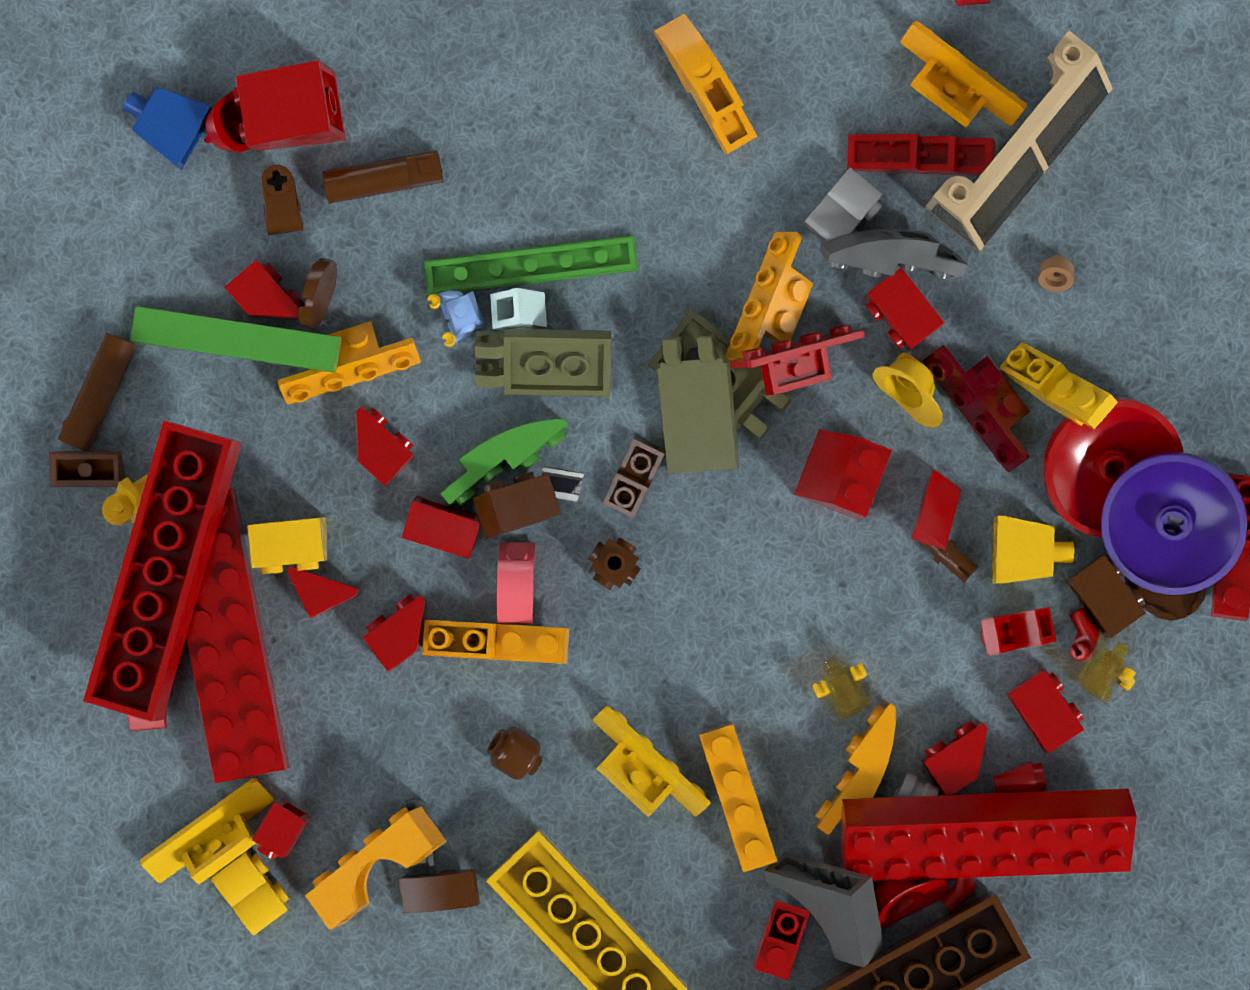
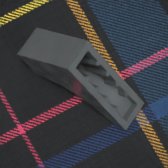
[764,852,884,968]

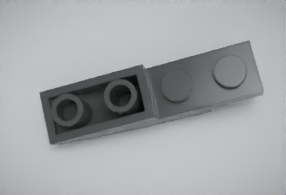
[819,229,968,279]

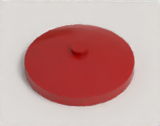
[1042,397,1184,538]

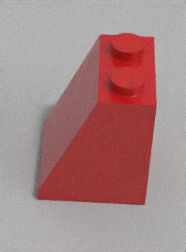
[233,60,346,151]
[794,429,892,521]

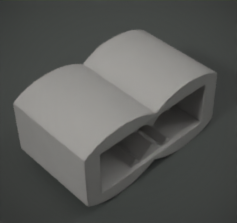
[804,168,883,242]

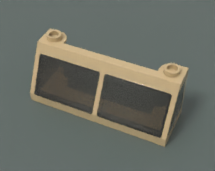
[924,30,1113,252]

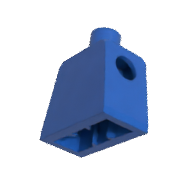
[123,87,212,170]

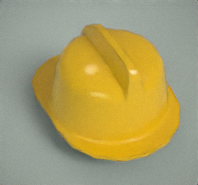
[873,352,943,428]

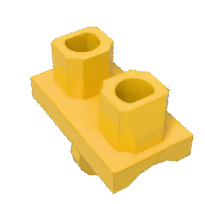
[102,474,148,525]

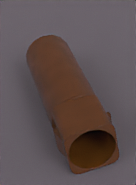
[322,150,444,204]
[58,332,137,451]

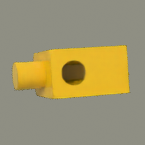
[992,516,1074,584]

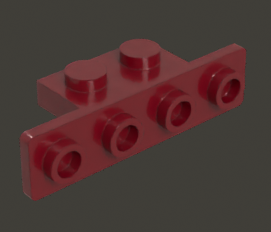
[923,345,1030,472]

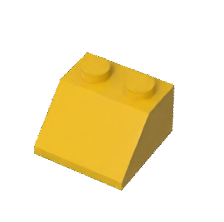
[247,517,327,574]

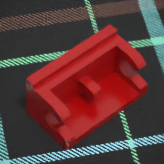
[401,496,481,559]

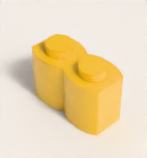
[211,851,291,936]

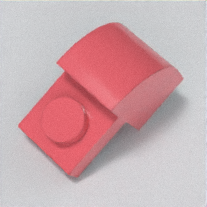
[497,542,535,625]

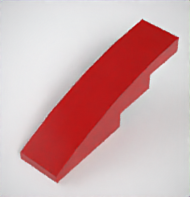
[847,134,995,175]

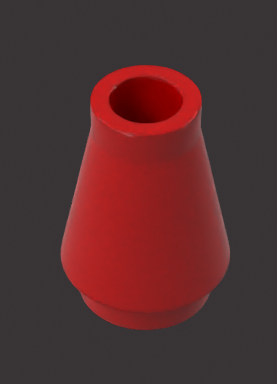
[993,761,1047,793]

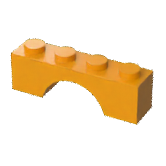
[698,723,778,873]
[305,806,446,930]

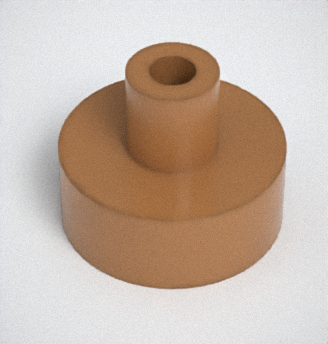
[1038,254,1075,292]

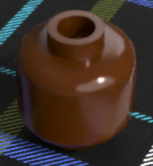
[487,727,542,780]

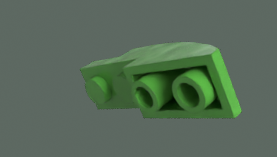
[440,418,568,506]

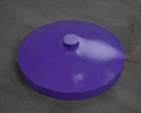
[1101,452,1247,595]

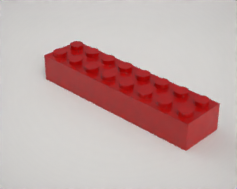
[83,420,242,722]
[186,488,290,784]
[840,788,1137,881]

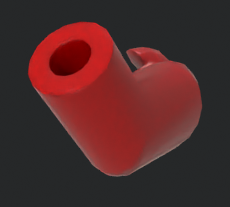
[1069,607,1100,661]
[940,878,976,912]

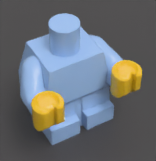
[427,290,486,347]

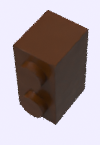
[473,472,562,539]
[1065,555,1146,638]

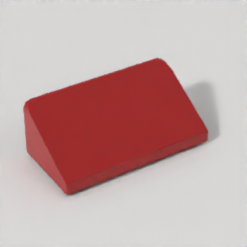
[911,470,962,550]

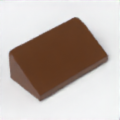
[49,451,125,487]

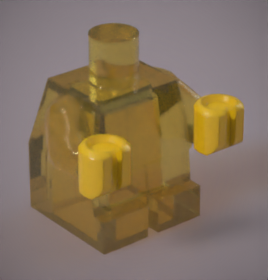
[1077,642,1136,705]
[812,658,870,722]

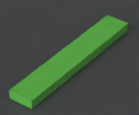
[424,235,638,296]
[130,306,342,373]

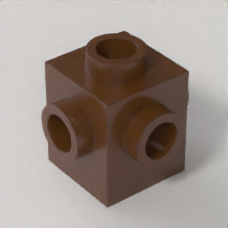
[588,537,641,590]

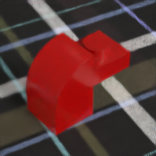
[981,607,1057,655]

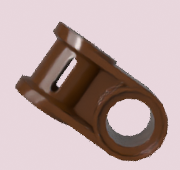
[261,165,304,236]

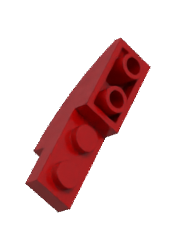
[1211,473,1250,621]

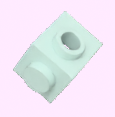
[490,288,547,331]

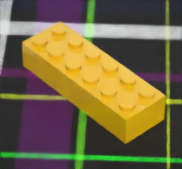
[486,828,687,990]

